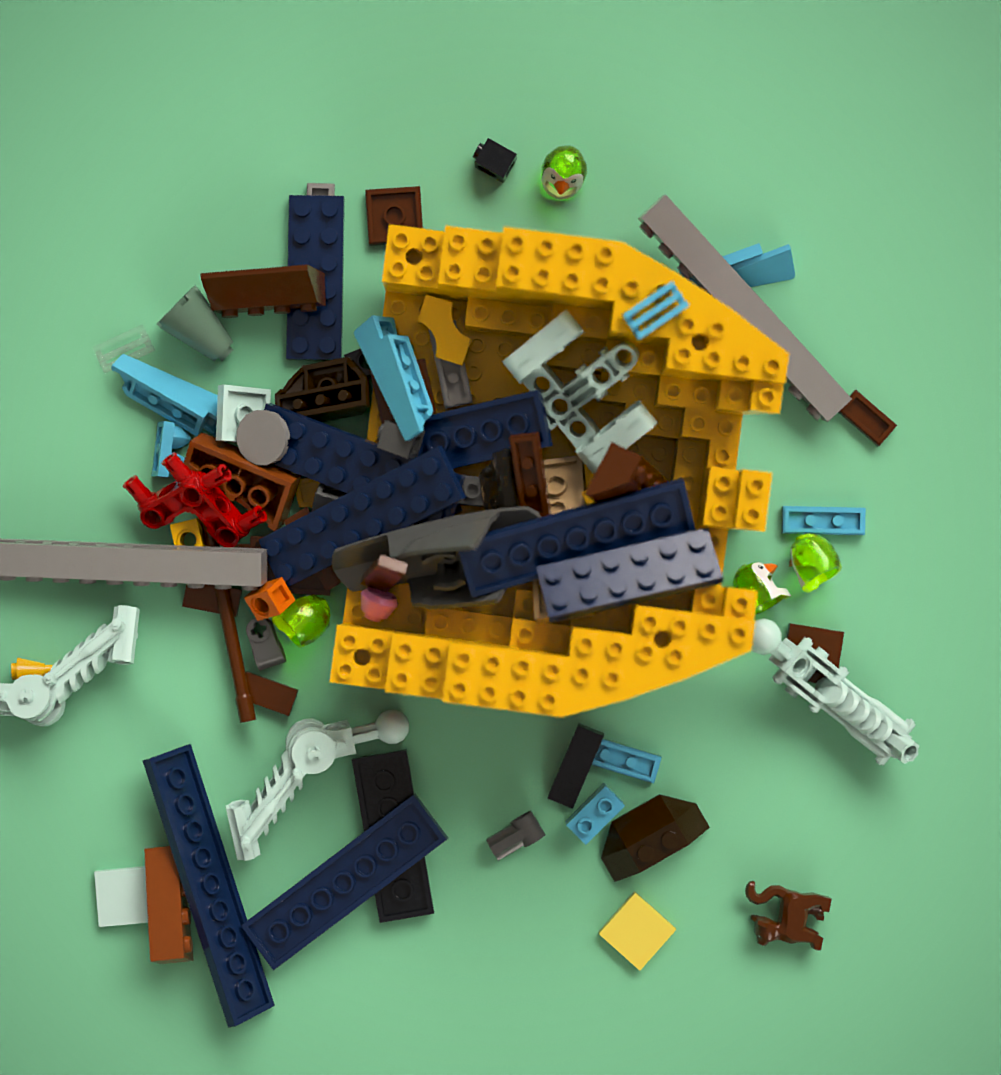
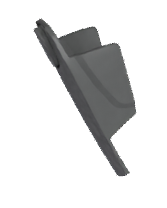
[332,507,540,610]

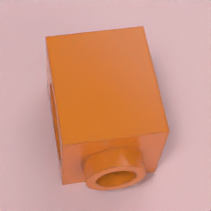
[244,577,295,621]

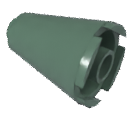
[157,285,233,361]

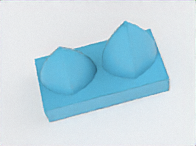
[151,421,192,478]

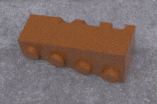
[184,432,302,531]
[144,846,194,964]

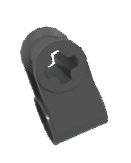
[246,618,286,671]

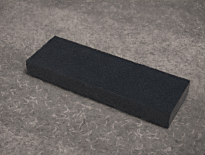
[547,723,604,809]

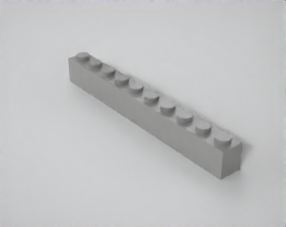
[638,195,852,422]
[0,538,267,591]

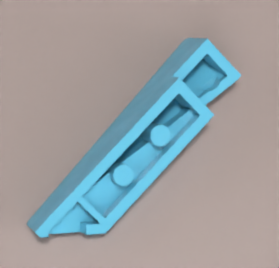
[678,243,795,287]
[354,315,434,441]
[111,354,227,442]

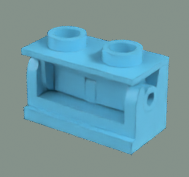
[565,783,625,845]

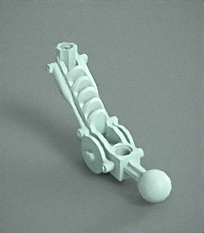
[0,605,140,727]
[752,619,920,766]
[226,710,409,861]

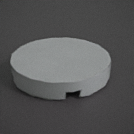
[237,410,290,465]

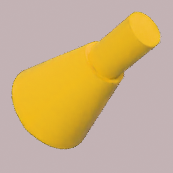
[11,657,53,680]

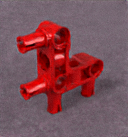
[123,452,267,547]

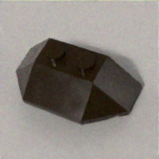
[275,357,369,422]
[601,794,710,882]

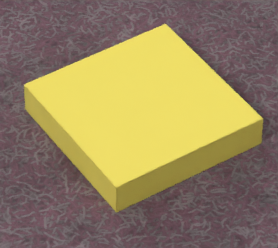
[598,891,676,971]

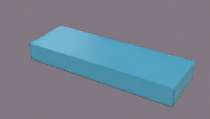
[781,506,866,535]
[592,739,662,783]

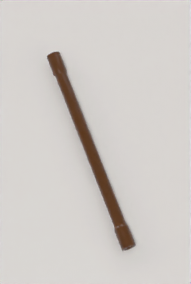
[201,521,256,723]

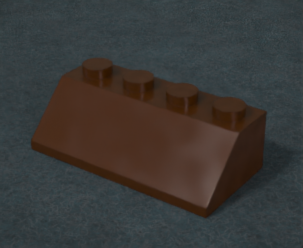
[201,265,326,318]
[584,442,669,502]

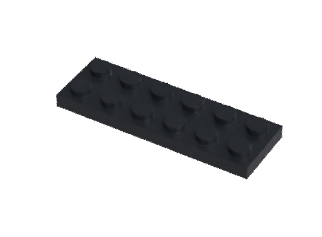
[352,749,434,923]

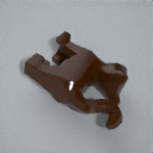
[745,881,832,951]

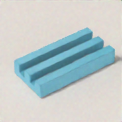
[622,281,690,340]

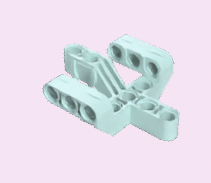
[502,309,658,474]

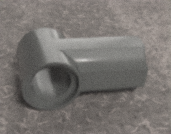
[486,811,546,860]

